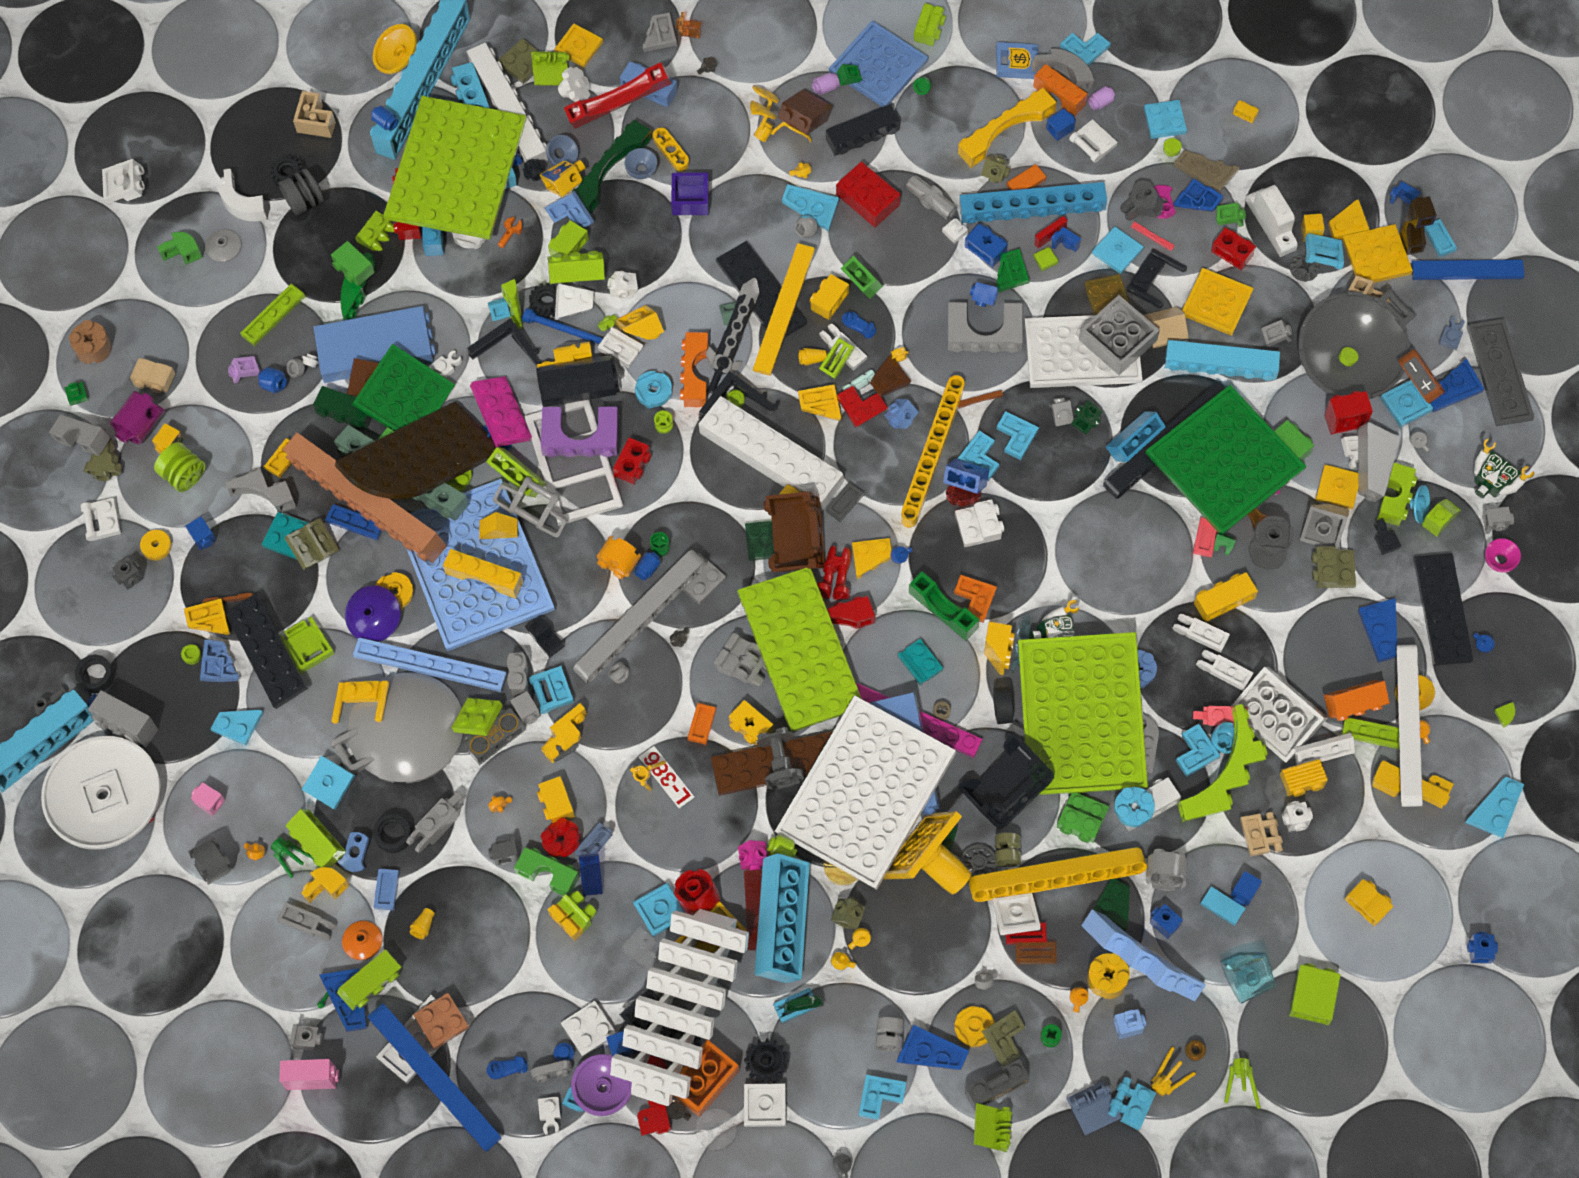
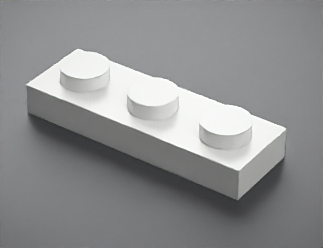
[1295,733,1355,765]

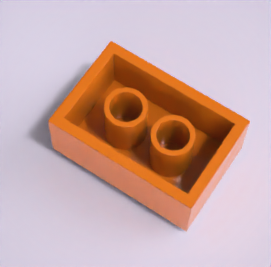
[673,1039,740,1118]

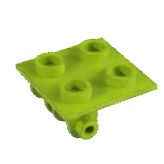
[531,52,569,86]
[974,1103,1012,1152]

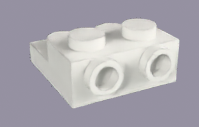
[102,159,145,203]
[955,499,1004,547]

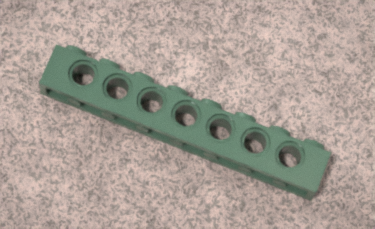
[334,425,469,521]

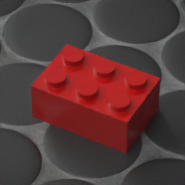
[836,162,901,228]

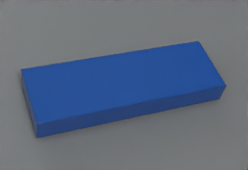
[325,504,382,541]

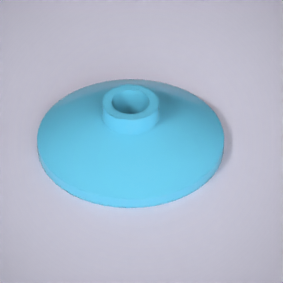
[1410,485,1430,523]

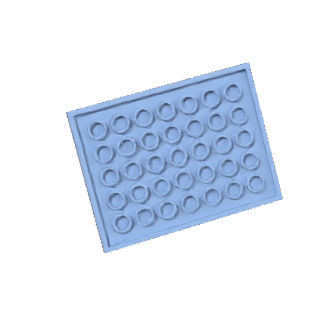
[407,479,555,652]

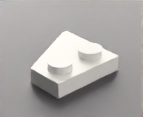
[555,284,593,320]

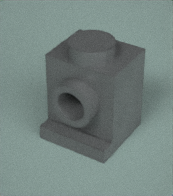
[488,836,519,866]

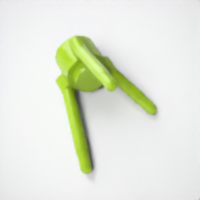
[1224,1058,1261,1109]

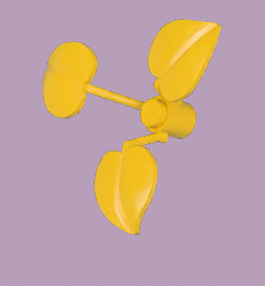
[750,85,812,143]

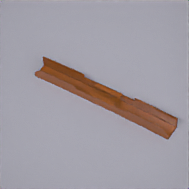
[958,390,1003,409]
[203,593,254,603]

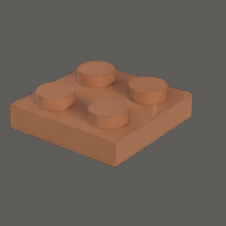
[413,993,470,1050]

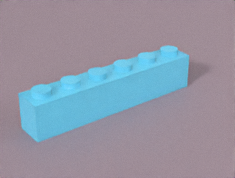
[1164,340,1280,381]

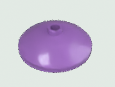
[571,1054,632,1116]

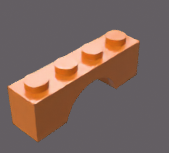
[680,332,709,407]

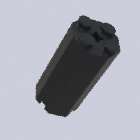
[536,355,620,407]

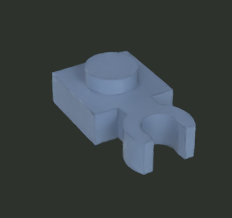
[1439,316,1465,350]

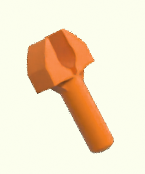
[498,217,523,248]

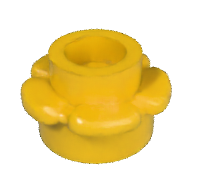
[891,347,909,362]

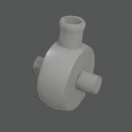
[1410,430,1430,452]
[974,971,998,990]

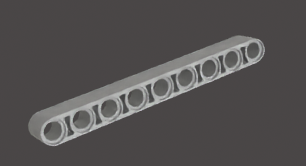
[573,550,707,683]

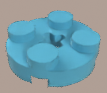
[635,371,672,409]
[1114,787,1155,827]

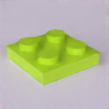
[451,698,503,736]

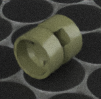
[995,833,1021,867]

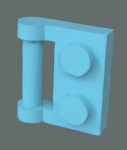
[1305,233,1344,270]
[529,666,574,714]

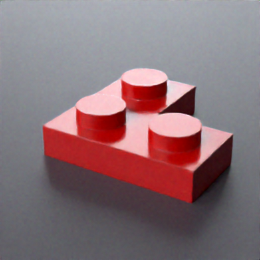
[836,386,888,428]

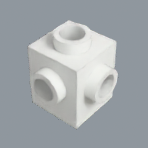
[607,271,638,299]
[1282,801,1313,832]

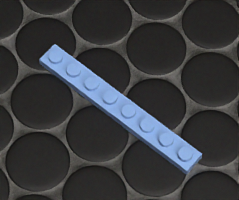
[353,638,507,692]

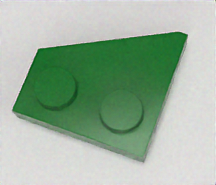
[995,249,1030,293]

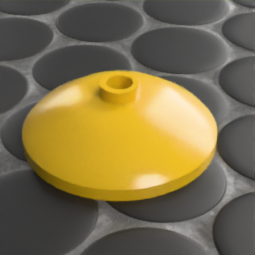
[373,24,417,74]

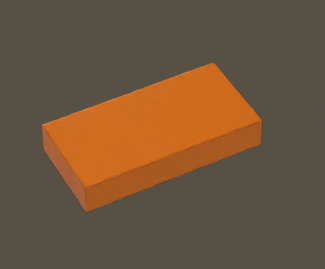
[1006,164,1047,190]
[687,703,717,745]

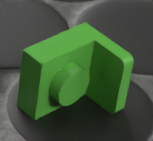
[1217,202,1246,227]

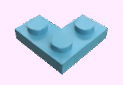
[1060,33,1111,66]
[997,411,1039,460]
[958,431,1000,481]
[1176,724,1220,777]
[859,1075,907,1120]

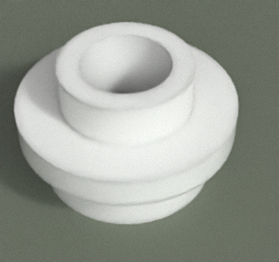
[302,353,319,368]

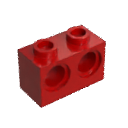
[1211,227,1256,271]
[613,438,652,485]

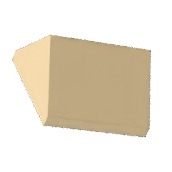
[1143,307,1189,349]

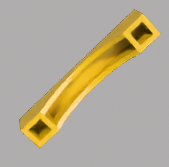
[958,88,1057,168]

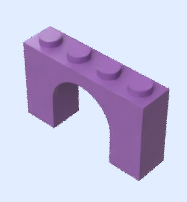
[541,407,618,457]

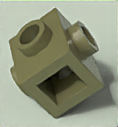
[981,155,1011,183]
[831,897,865,929]

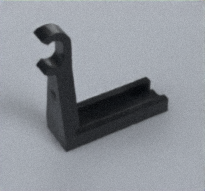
[467,319,549,367]
[698,371,780,420]

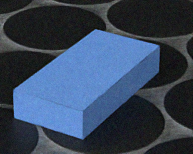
[373,869,399,910]

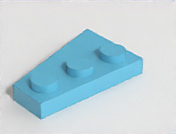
[782,184,839,232]

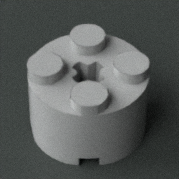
[1146,849,1188,891]

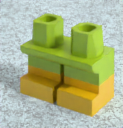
[547,891,597,941]

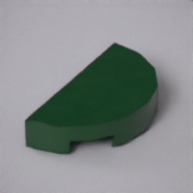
[783,996,824,1013]

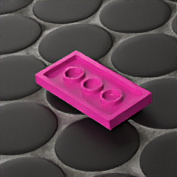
[470,376,532,447]

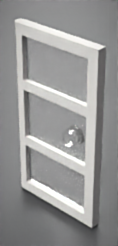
[524,400,623,526]

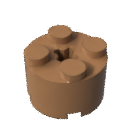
[69,320,111,364]

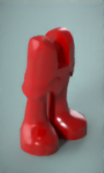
[817,545,851,600]

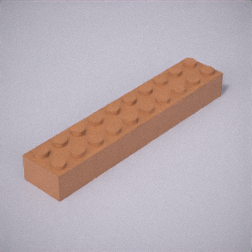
[282,432,447,564]

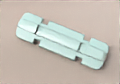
[843,370,875,391]

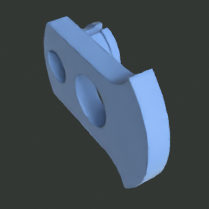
[338,832,370,872]

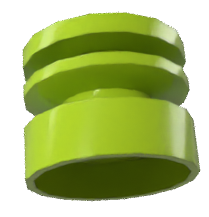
[154,442,206,492]

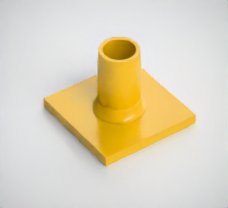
[884,811,971,895]

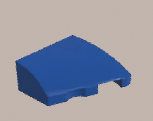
[1173,178,1223,212]

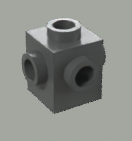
[112,557,143,590]

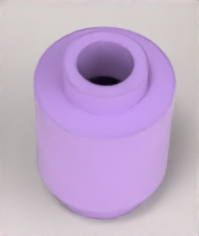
[812,73,840,95]
[1087,86,1115,111]

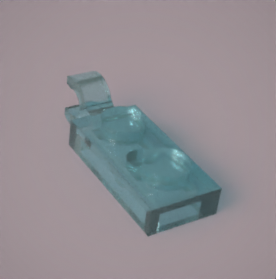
[1011,620,1030,673]

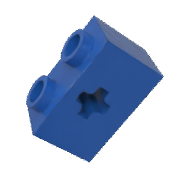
[965,224,1007,268]
[943,459,989,494]

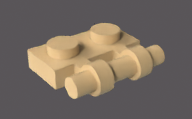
[1240,812,1283,857]

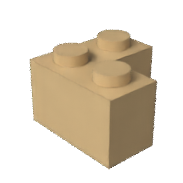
[293,91,336,138]

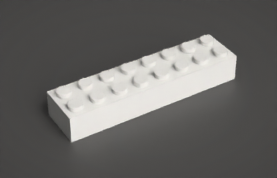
[699,396,844,511]

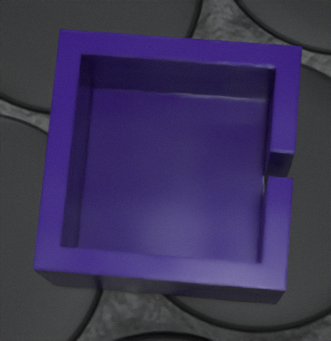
[671,173,709,215]

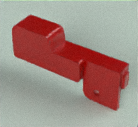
[637,1055,671,1136]

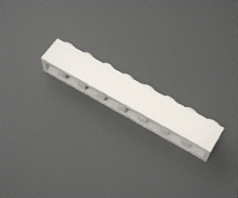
[466,43,548,163]

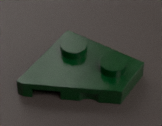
[1093,879,1130,931]

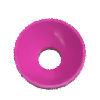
[1485,538,1521,573]

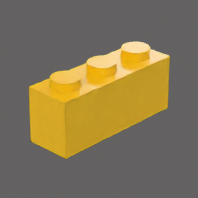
[1194,572,1258,622]

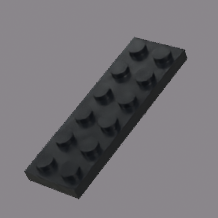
[716,241,807,338]
[1413,553,1473,666]
[225,593,309,709]

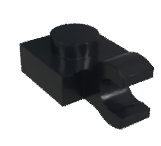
[1374,518,1401,555]

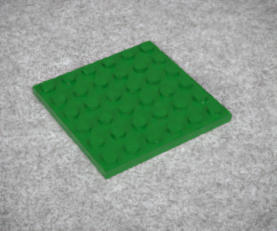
[1145,385,1306,535]

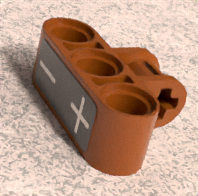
[1398,349,1445,404]

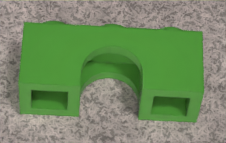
[514,847,580,896]

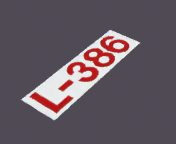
[639,746,694,808]

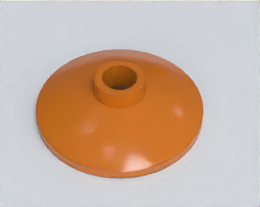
[342,921,382,960]

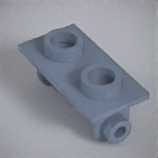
[574,822,612,865]

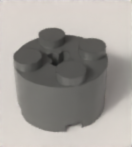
[188,838,232,885]

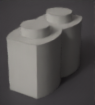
[507,652,529,698]

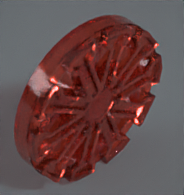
[946,485,981,507]

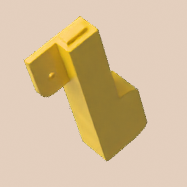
[1372,761,1454,809]

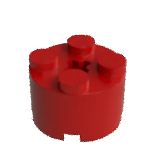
[674,869,720,916]

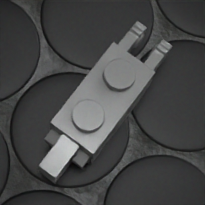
[406,792,464,853]

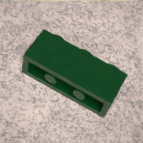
[313,386,372,430]

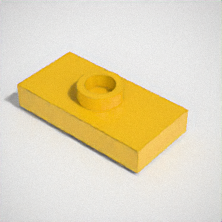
[264,438,291,478]

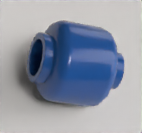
[258,367,287,393]

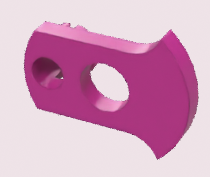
[1154,185,1175,219]

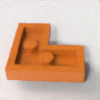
[954,575,997,623]

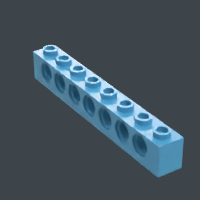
[959,182,1107,224]

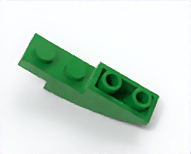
[341,252,375,321]

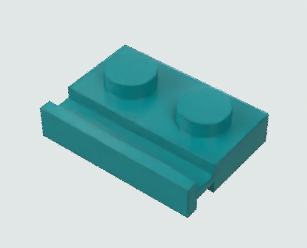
[898,639,943,686]

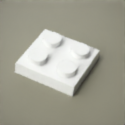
[993,893,1040,935]
[561,1001,616,1058]
[744,1084,786,1127]

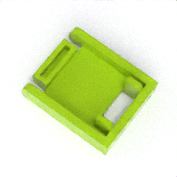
[281,616,334,674]

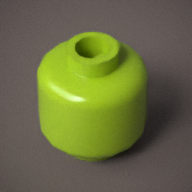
[766,834,797,858]

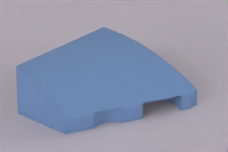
[200,640,239,682]

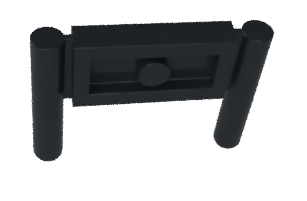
[1126,249,1187,308]

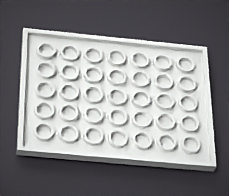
[775,696,957,890]

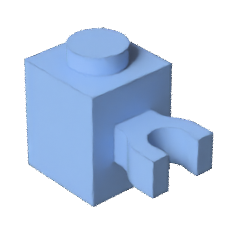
[1113,1009,1146,1039]

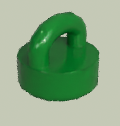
[913,76,932,95]

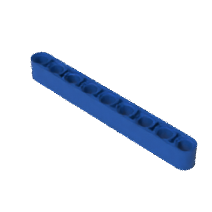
[367,1003,502,1152]

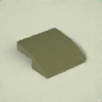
[285,518,339,570]

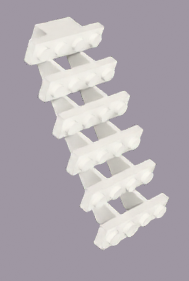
[610,909,749,1106]

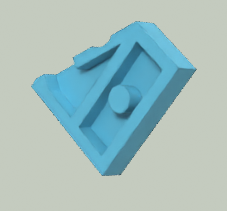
[211,710,264,746]

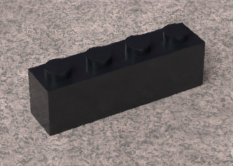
[826,104,900,156]

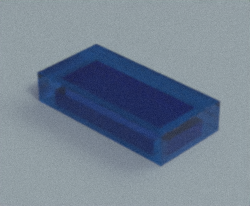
[579,853,603,896]

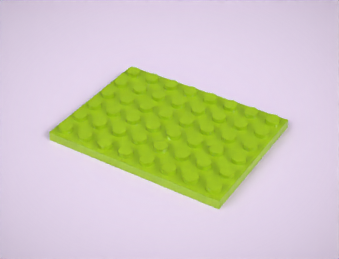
[383,96,526,240]
[1018,632,1148,795]

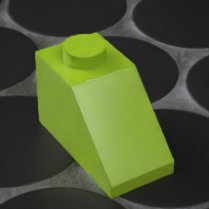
[1422,498,1461,537]

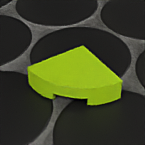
[1494,702,1515,728]

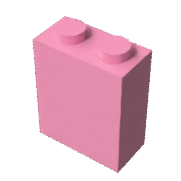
[279,1059,340,1090]

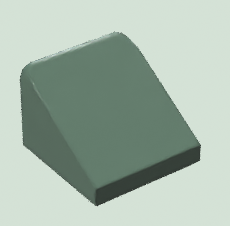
[719,302,736,326]

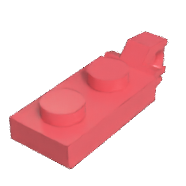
[1193,706,1248,726]

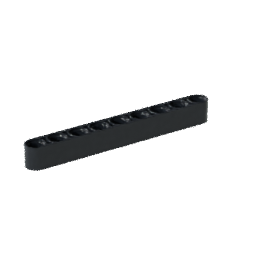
[1103,381,1226,499]

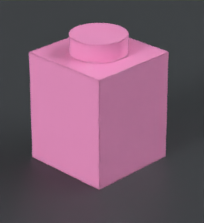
[191,782,225,816]

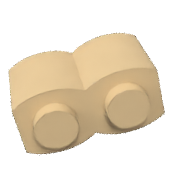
[130,358,175,393]

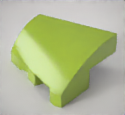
[501,279,523,330]

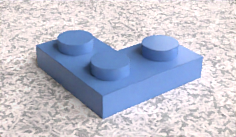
[545,191,594,228]

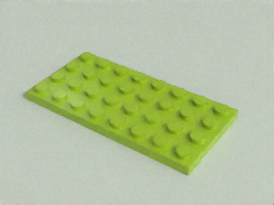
[737,568,862,732]

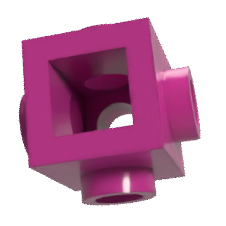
[738,840,768,873]

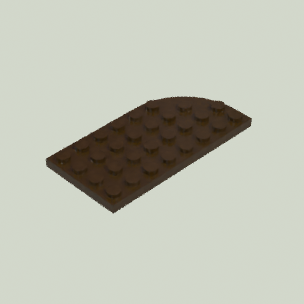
[335,401,500,499]

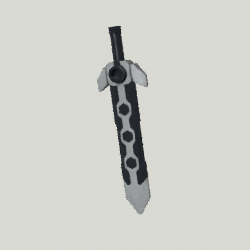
[706,278,759,394]

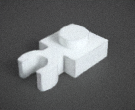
[428,350,463,378]
[1341,436,1358,469]
[538,1097,561,1135]

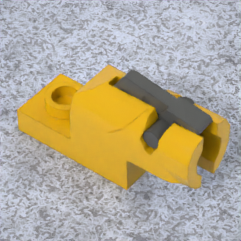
[537,341,592,368]
[541,703,586,763]

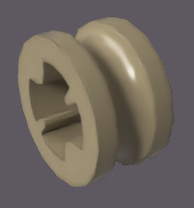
[933,702,951,721]

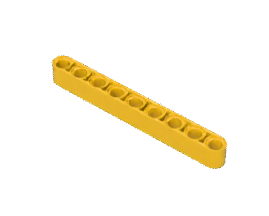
[901,375,965,528]
[968,848,1147,902]

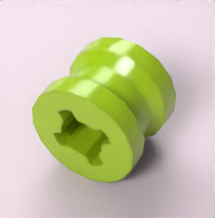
[654,410,673,434]

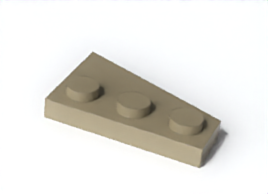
[1174,150,1240,193]

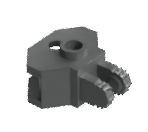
[1120,180,1164,221]

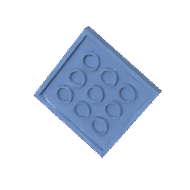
[829,21,928,107]

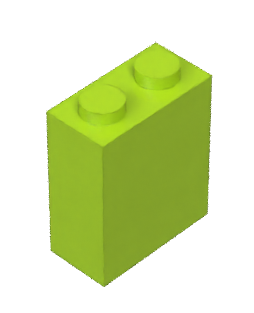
[1289,963,1341,1025]

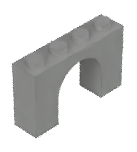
[948,302,1023,353]

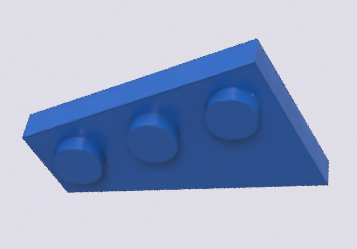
[1430,358,1484,412]
[1358,598,1397,663]
[319,968,367,1032]
[896,1025,969,1070]

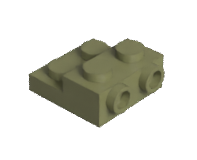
[1312,547,1356,588]

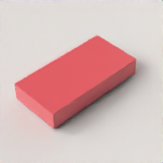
[1193,517,1217,558]

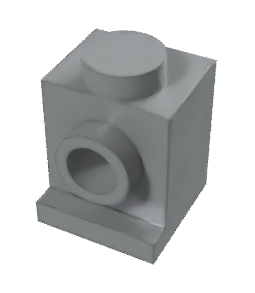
[1482,507,1514,534]
[290,1024,323,1051]

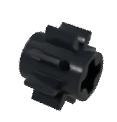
[522,159,545,182]

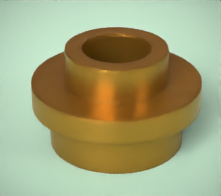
[1185,1040,1206,1061]

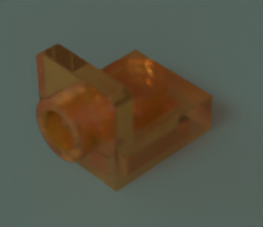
[676,12,701,38]

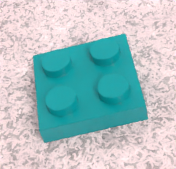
[262,512,309,560]

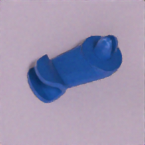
[842,311,876,339]
[486,1056,528,1080]

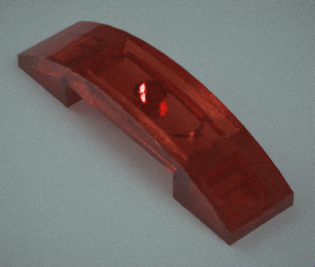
[744,870,762,951]

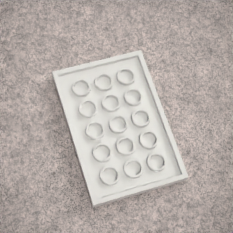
[1024,315,1142,388]

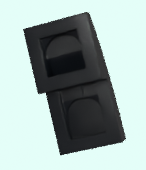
[525,615,565,658]

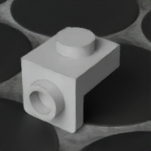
[1049,397,1074,426]

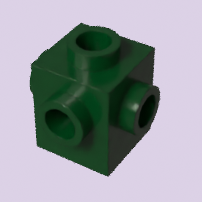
[1071,400,1103,435]

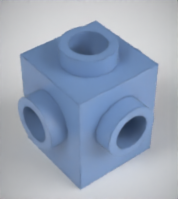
[884,399,918,429]

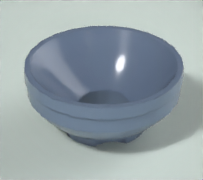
[546,135,578,166]
[624,148,657,179]

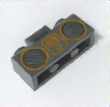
[463,707,526,766]
[964,1059,1029,1111]

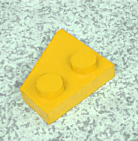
[1328,200,1369,240]
[798,385,841,421]
[852,538,891,579]
[184,599,230,635]

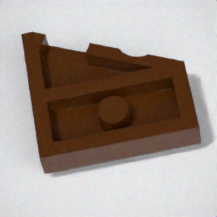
[870,355,911,397]

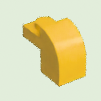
[301,867,349,903]

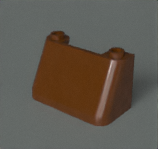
[763,491,825,572]

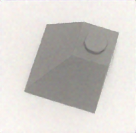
[1300,504,1349,550]

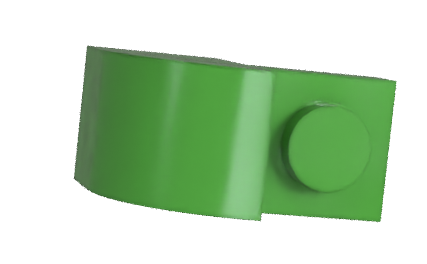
[157,232,203,265]

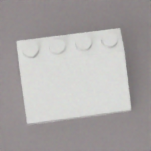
[1231,667,1328,763]

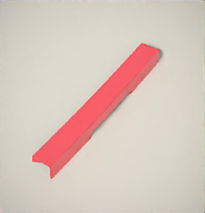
[1131,221,1174,251]

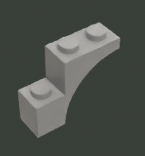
[225,469,296,513]

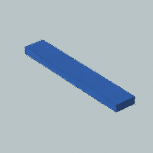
[1411,260,1525,280]

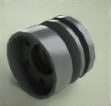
[278,168,324,216]

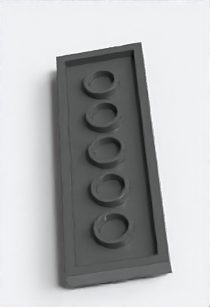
[1467,319,1534,427]

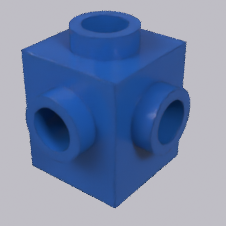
[1467,932,1498,964]

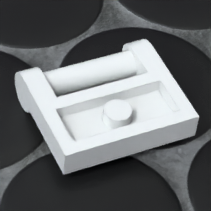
[1069,119,1117,163]
[80,498,121,541]

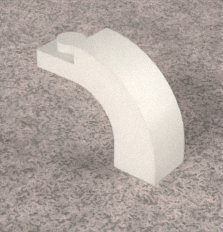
[218,169,267,221]

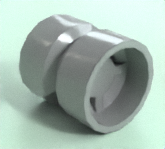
[876,1017,904,1052]

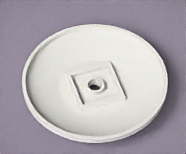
[41,736,160,849]

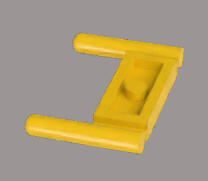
[331,681,389,724]

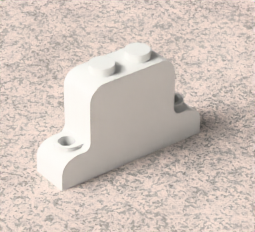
[1245,185,1297,257]

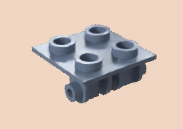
[1066,1081,1122,1136]

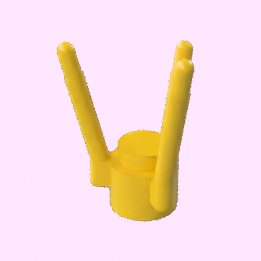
[630,761,666,791]
[1151,1047,1196,1097]

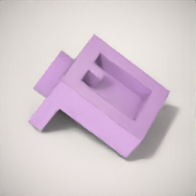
[228,356,260,383]

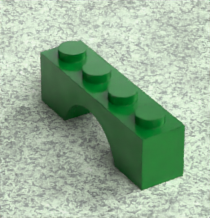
[909,572,980,641]

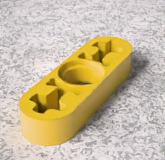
[653,128,689,172]

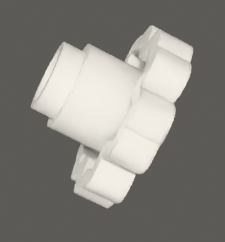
[558,67,590,102]

